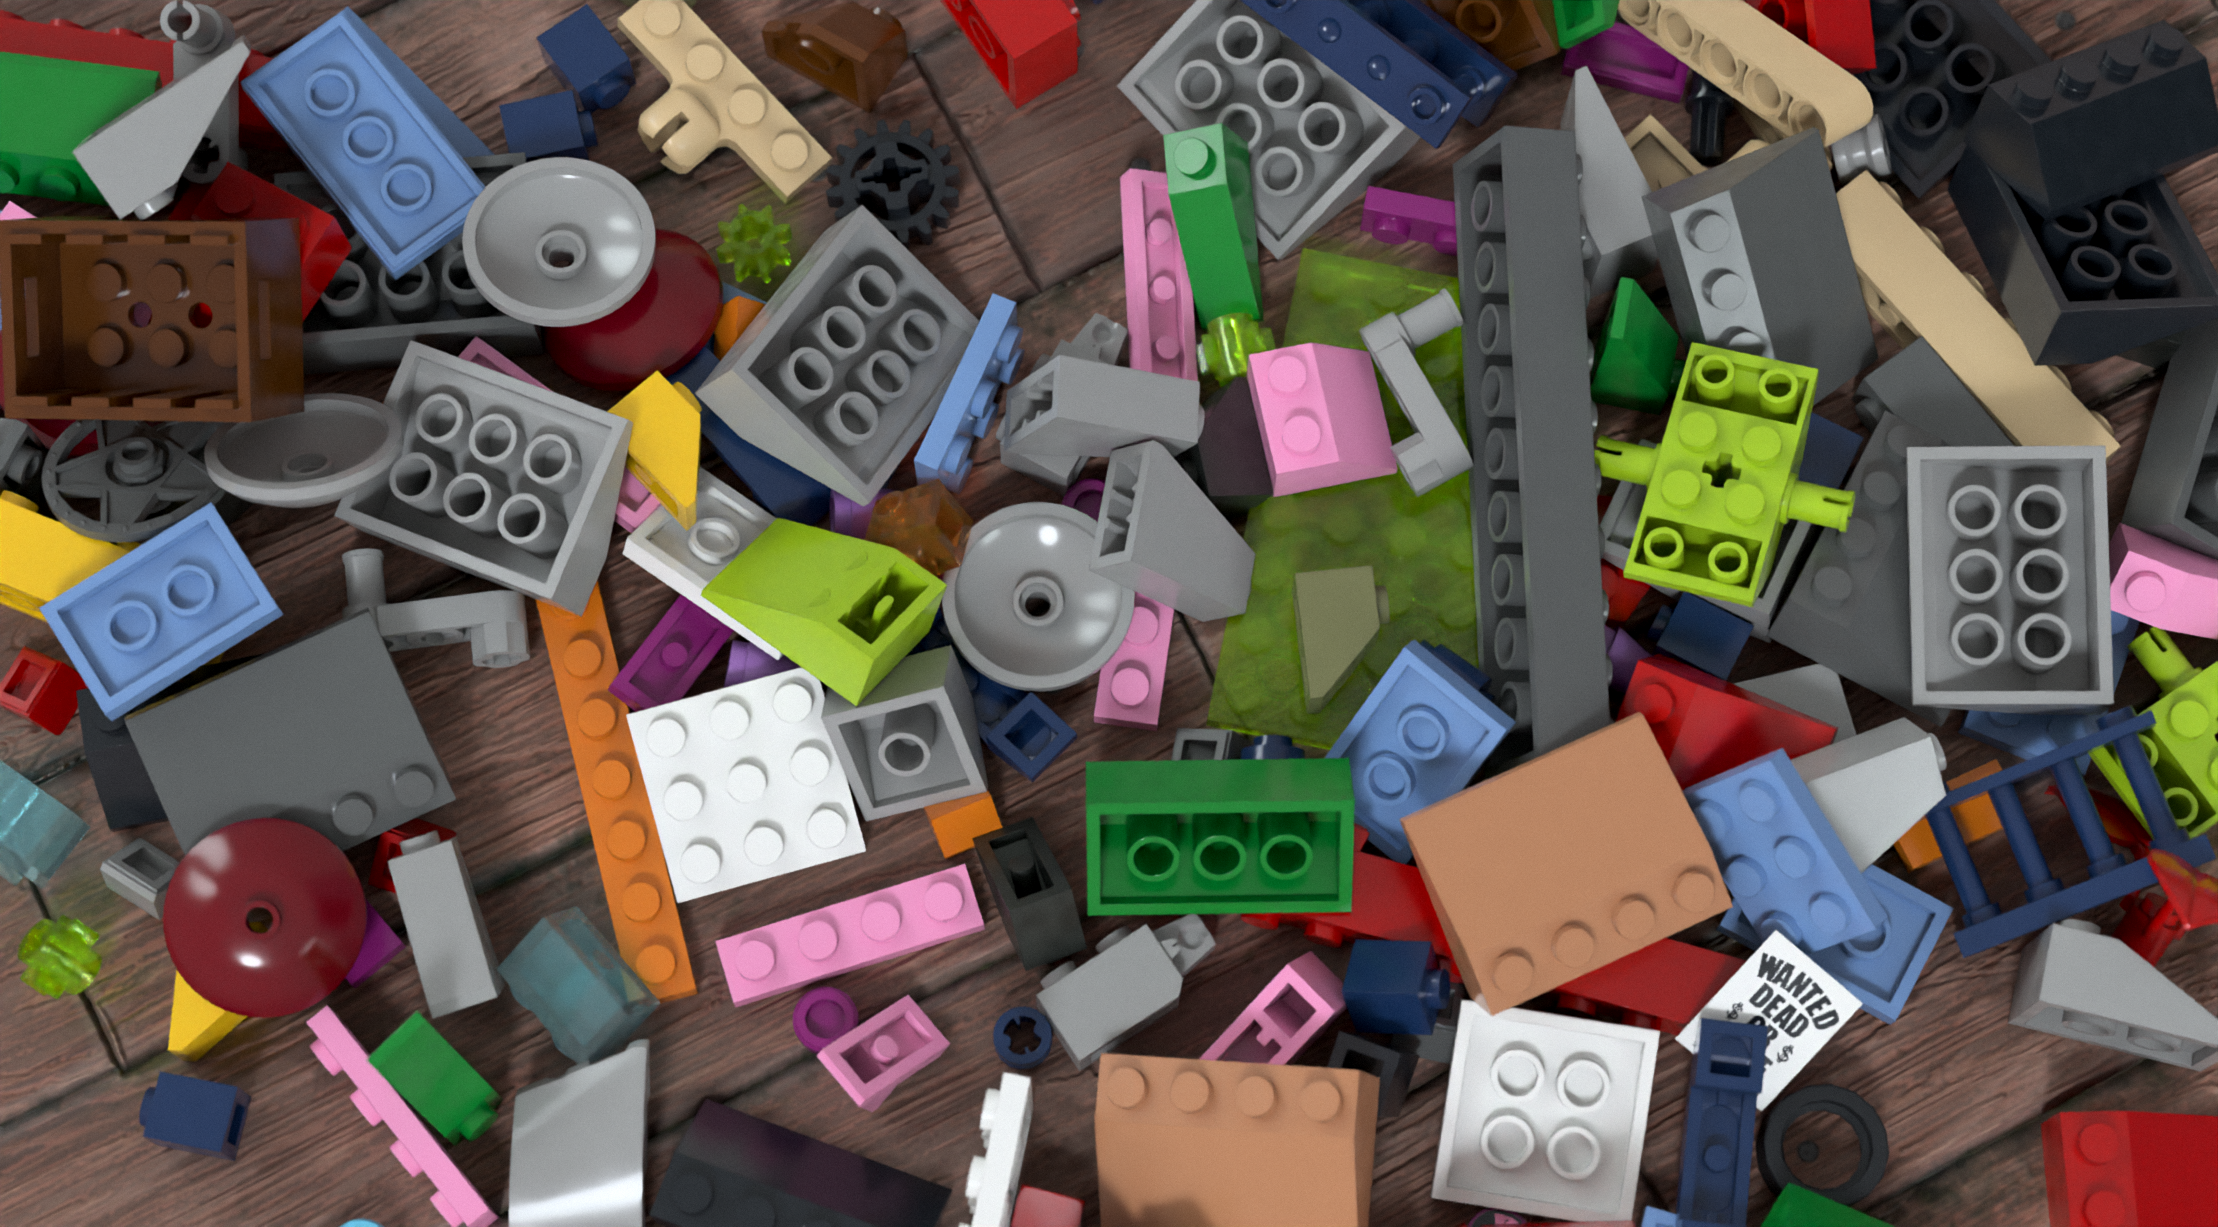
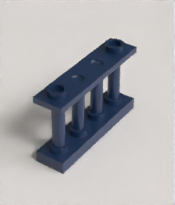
[1241,0,1518,149]
[1918,705,2217,958]

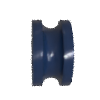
[993,1006,1052,1070]

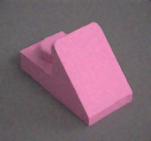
[817,995,950,1112]

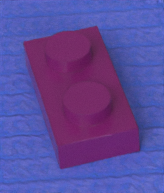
[1360,186,1457,256]
[607,594,734,712]

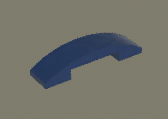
[665,346,831,527]
[905,608,1078,783]
[1675,1018,1768,1227]

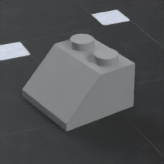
[821,645,988,822]

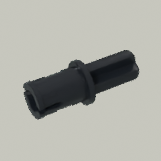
[1684,69,1734,166]

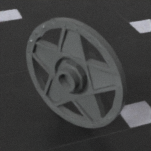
[42,419,227,542]

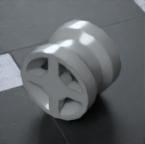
[1831,113,1892,185]

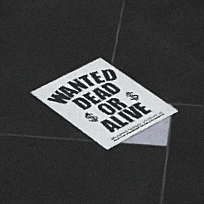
[1675,930,1863,1112]

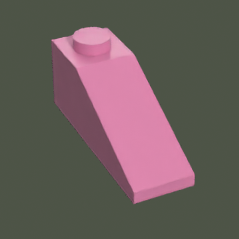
[2109,523,2218,640]
[1199,951,1347,1066]

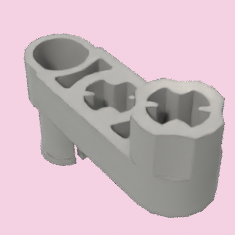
[160,0,249,185]
[1359,288,1474,497]
[342,548,530,668]

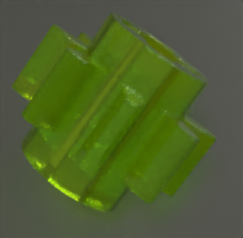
[716,204,793,283]
[1195,313,1276,387]
[17,915,102,1000]

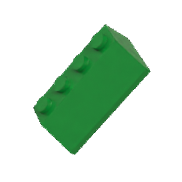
[0,52,163,212]
[1086,758,1355,916]

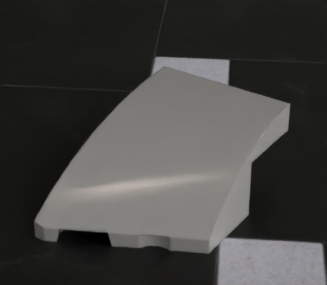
[509,1039,650,1227]

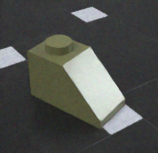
[1292,565,1390,714]

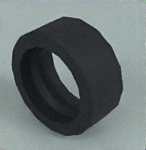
[1755,1084,1889,1207]

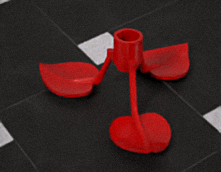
[2044,785,2218,968]

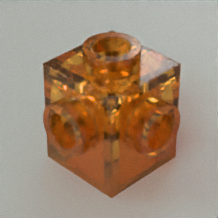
[864,479,974,577]

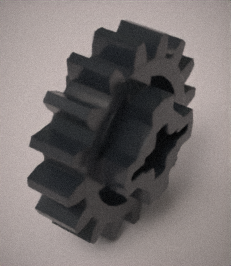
[826,119,960,251]

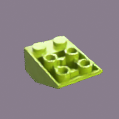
[701,518,947,706]

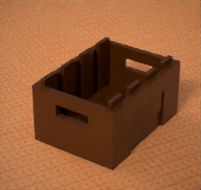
[0,216,305,422]

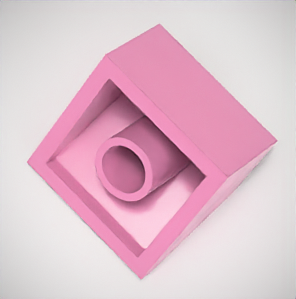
[1247,342,1398,498]

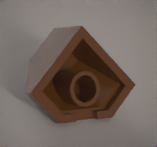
[1419,0,1561,71]
[761,1,908,113]

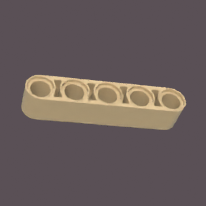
[1618,0,1873,148]

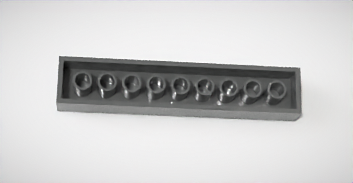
[1453,125,1614,780]

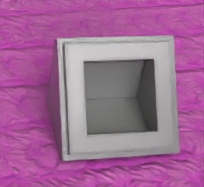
[100,838,180,920]

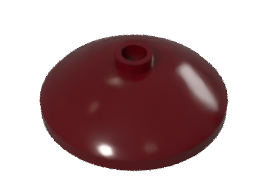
[542,228,724,391]
[163,818,367,1018]

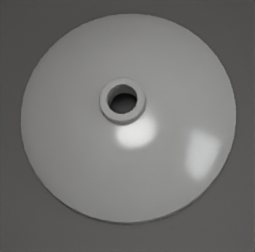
[462,157,656,327]
[204,393,403,508]
[942,502,1135,692]

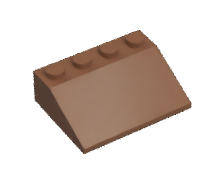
[1399,712,1733,1016]
[1094,1053,1380,1227]

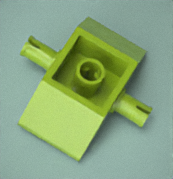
[1594,342,1856,607]
[2088,626,2218,840]

